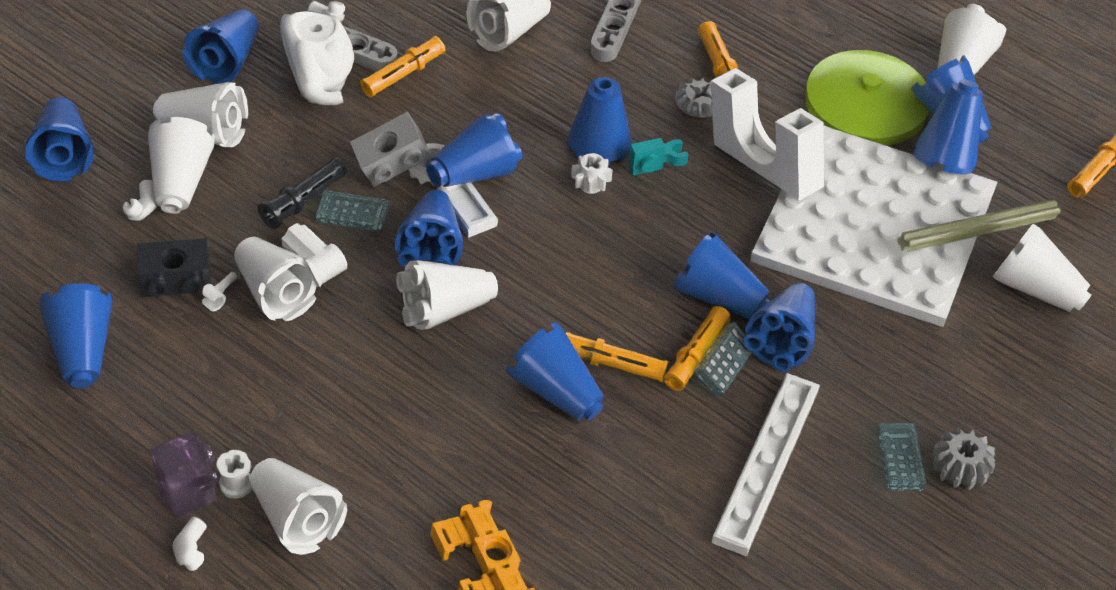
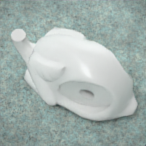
[280,11,354,105]

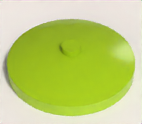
[805,50,929,146]

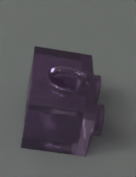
[151,431,219,519]

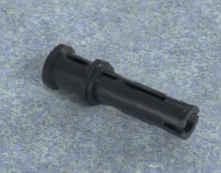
[258,158,347,229]

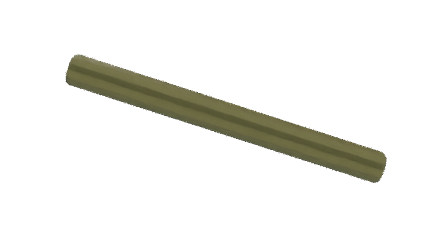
[897,200,1061,252]

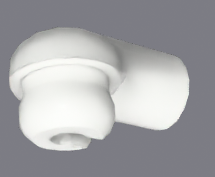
[308,1,345,22]
[123,180,158,221]
[173,517,207,571]

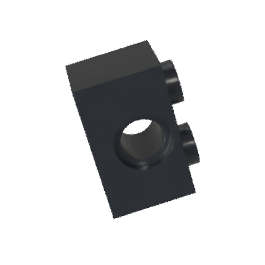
[137,238,211,297]

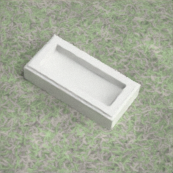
[437,182,498,238]

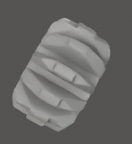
[932,427,996,491]

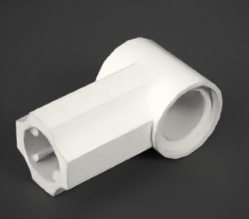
[282,223,347,287]

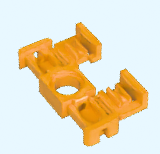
[430,500,535,590]

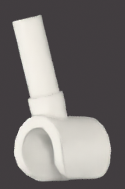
[202,272,237,311]

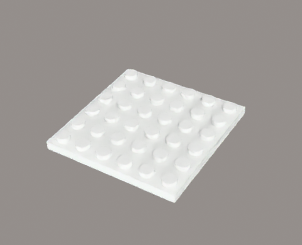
[750,126,997,327]

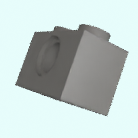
[350,111,432,187]

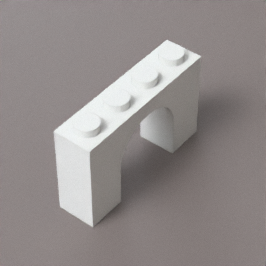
[711,68,824,200]

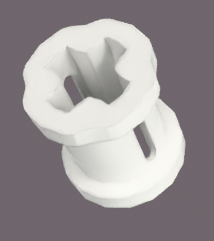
[216,450,252,499]

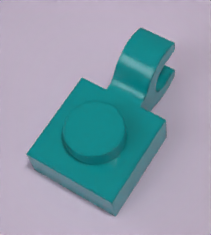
[628,138,688,176]

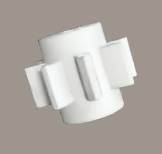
[571,153,613,194]

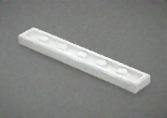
[711,373,820,556]

